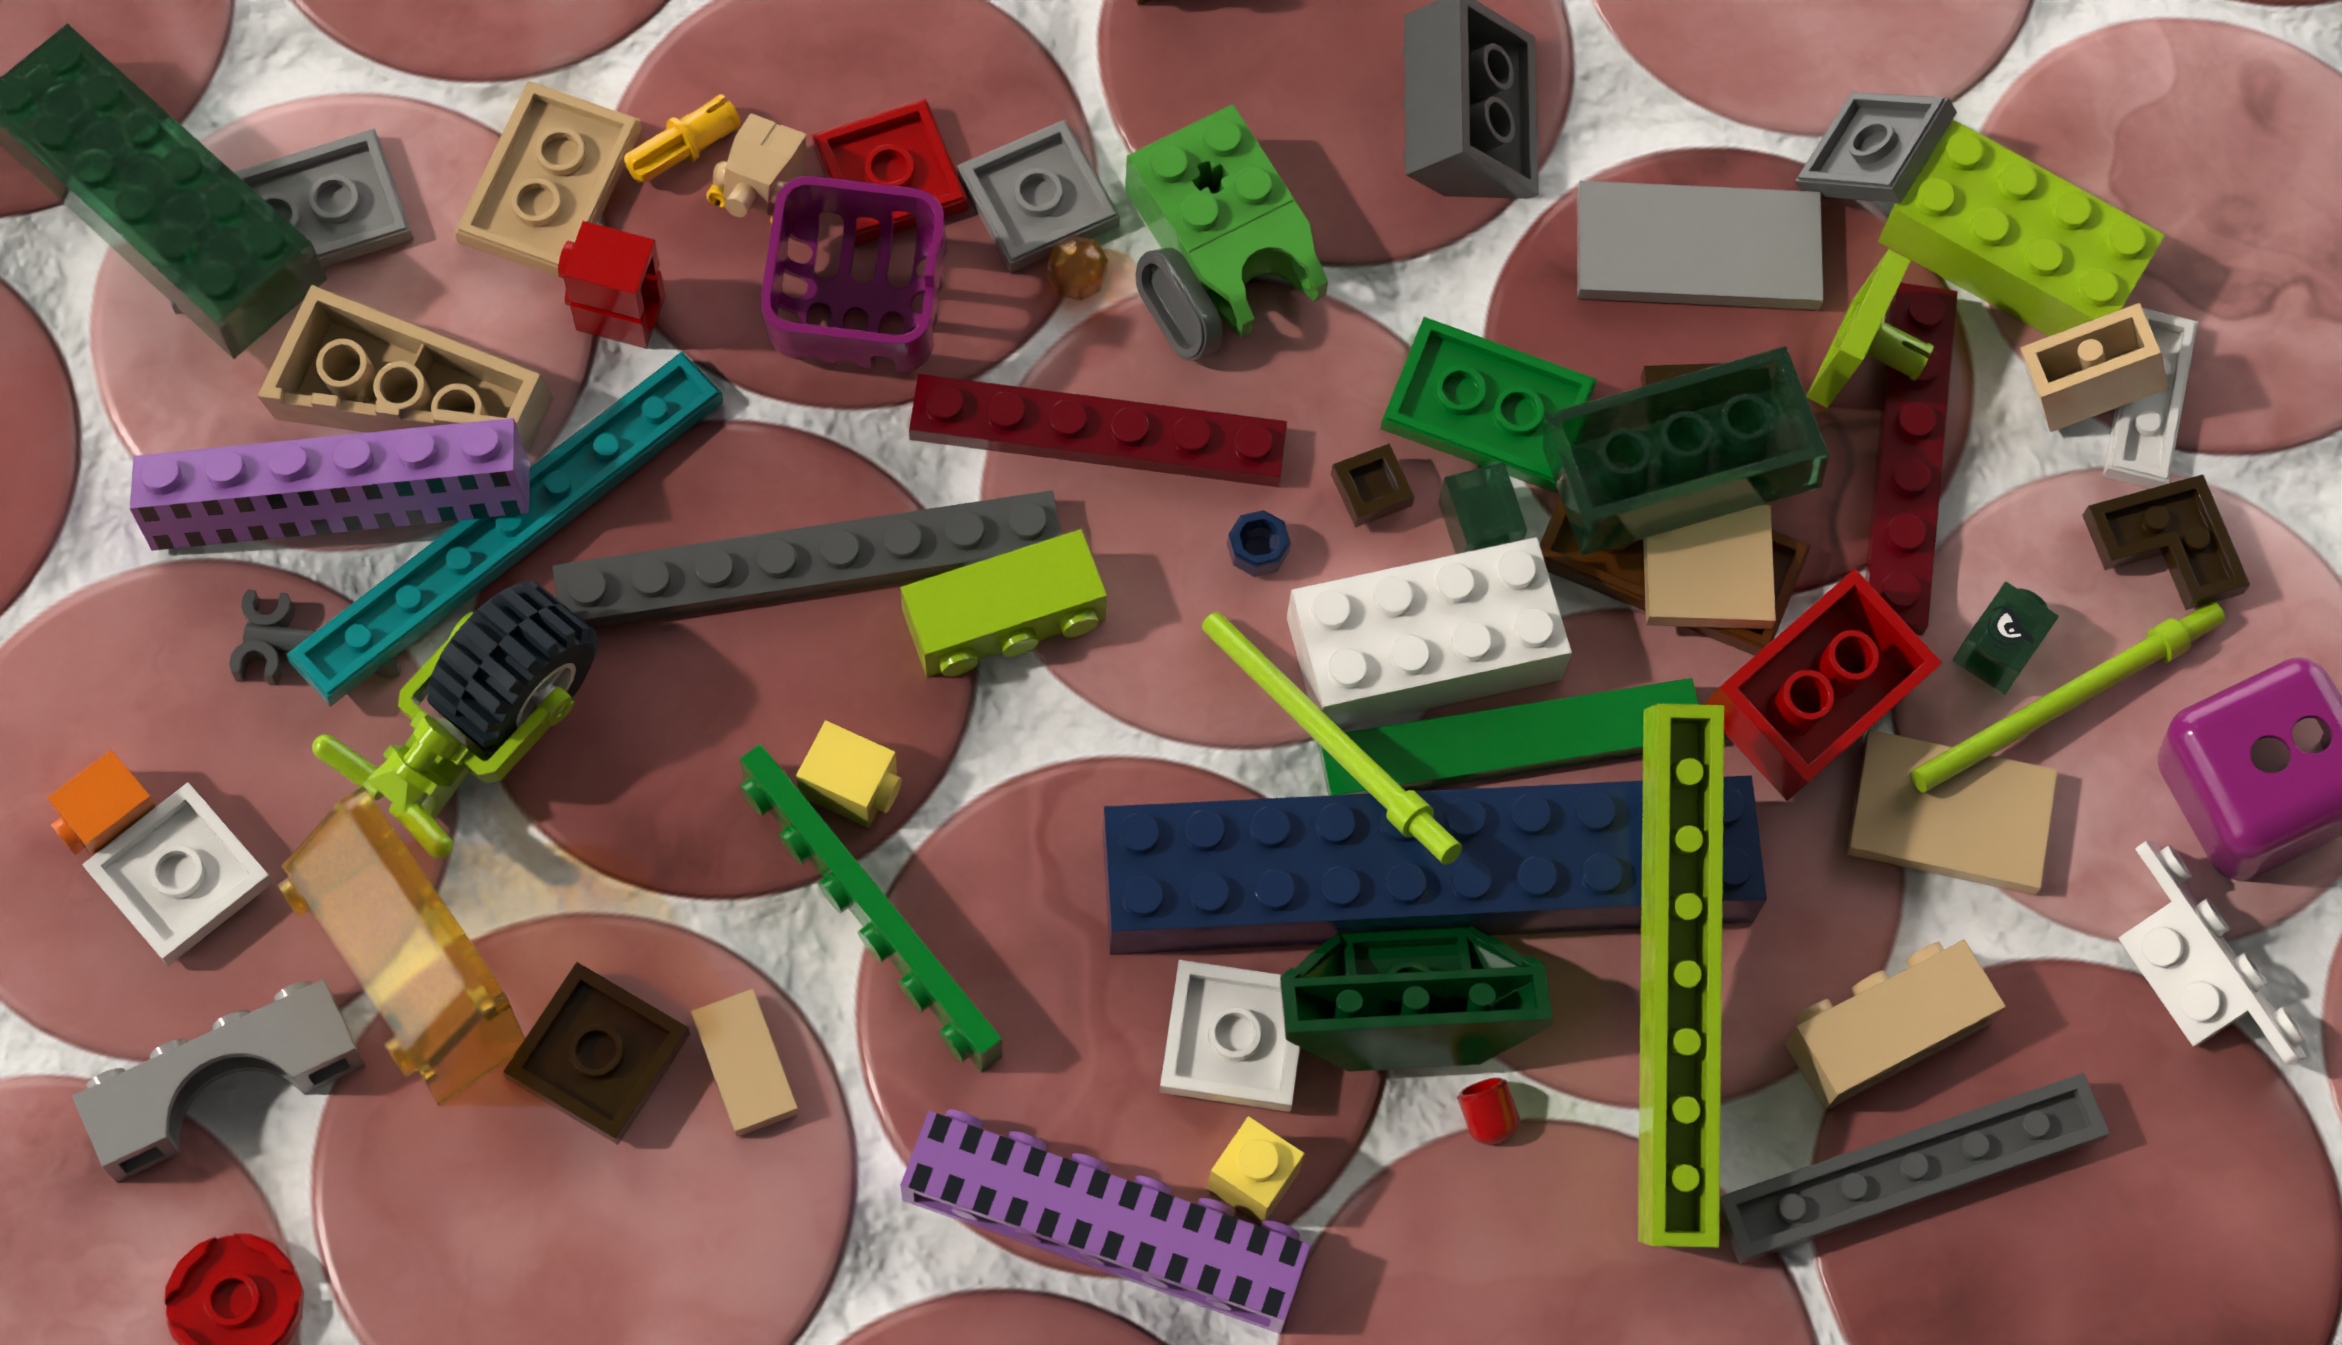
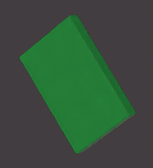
[1380,317,1597,492]

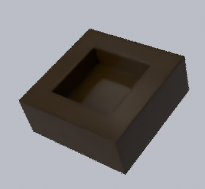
[1331,443,1415,528]

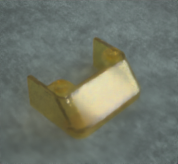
[277,786,525,1106]

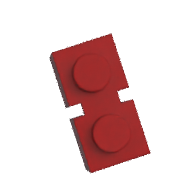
[558,221,665,349]

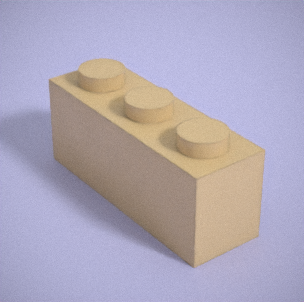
[1785,939,2006,1111]

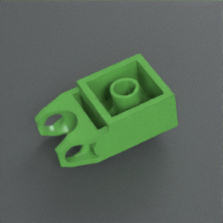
[1125,104,1328,338]

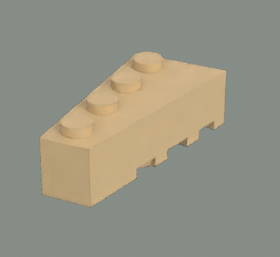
[257,285,553,453]

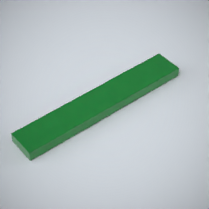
[1318,678,1699,796]

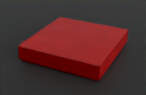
[812,99,968,246]

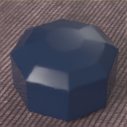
[1227,510,1291,577]

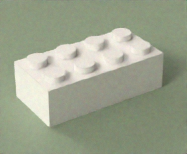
[1287,537,1572,728]

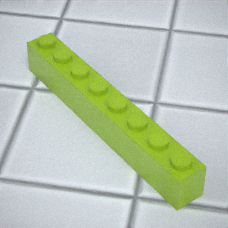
[1638,704,1724,1247]

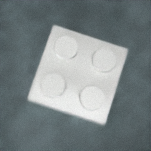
[82,782,273,966]
[1159,960,1300,1112]

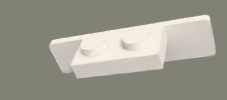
[2118,841,2307,1065]

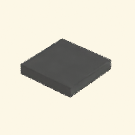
[1795,92,1957,203]

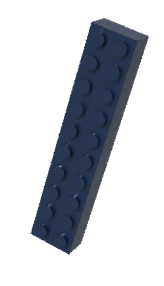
[1102,775,1767,955]

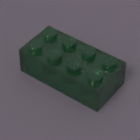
[1543,346,1829,556]

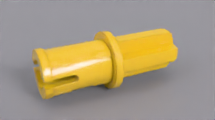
[624,94,741,183]

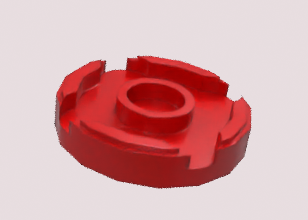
[164,1233,304,1345]

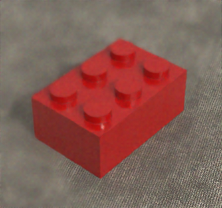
[1703,569,1942,802]

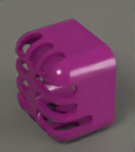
[761,176,947,372]

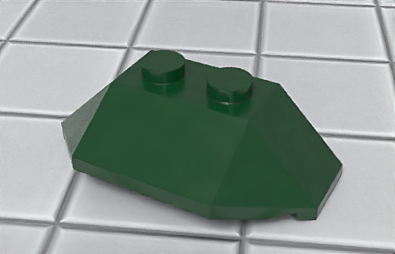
[1280,926,1553,1072]

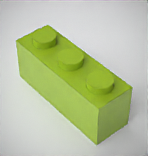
[900,529,1107,677]

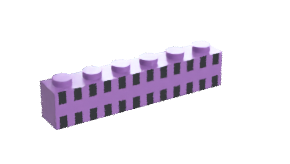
[129,418,530,551]
[900,1109,1311,1334]

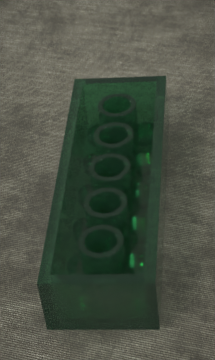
[0,23,327,359]

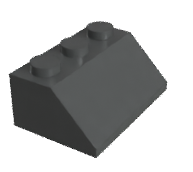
[1403,0,1539,199]

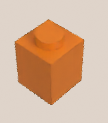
[47,750,156,856]

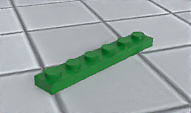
[739,743,1002,1072]

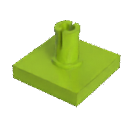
[1806,249,1934,408]

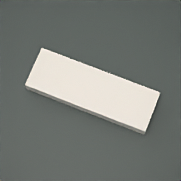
[2103,308,2198,489]

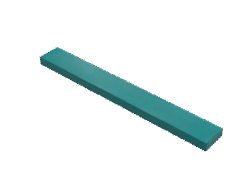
[287,352,723,707]

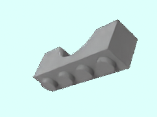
[72,979,365,1183]

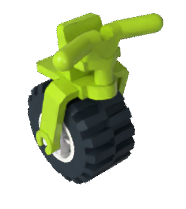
[312,580,598,859]

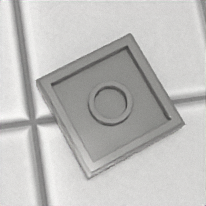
[957,119,1120,274]

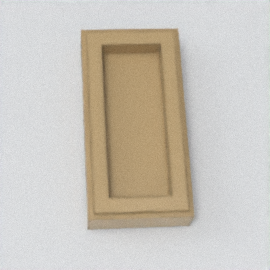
[691,989,799,1137]

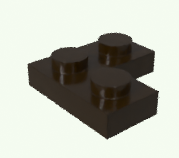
[2082,474,2250,610]

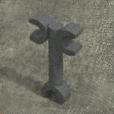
[229,589,401,686]

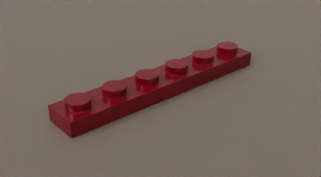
[1865,282,1958,636]
[909,374,1288,487]

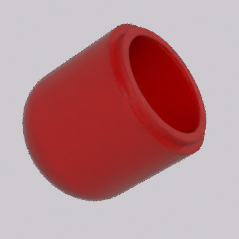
[1457,1078,1520,1144]

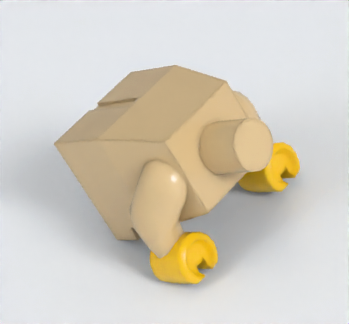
[706,113,807,224]

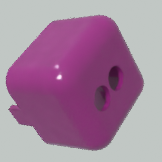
[2158,657,2342,880]

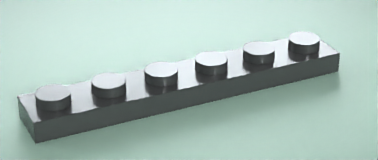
[1719,1073,2110,1265]

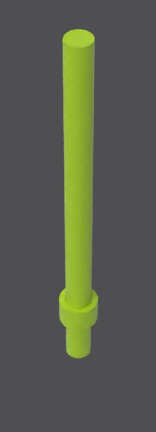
[1910,602,2226,793]
[1202,612,1462,865]

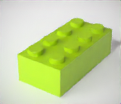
[1878,119,2165,336]

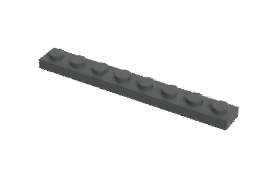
[552,490,1061,628]

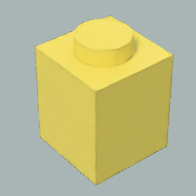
[796,720,902,828]
[1207,1116,1304,1225]

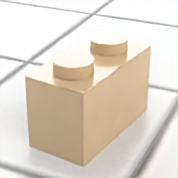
[2020,303,2169,433]

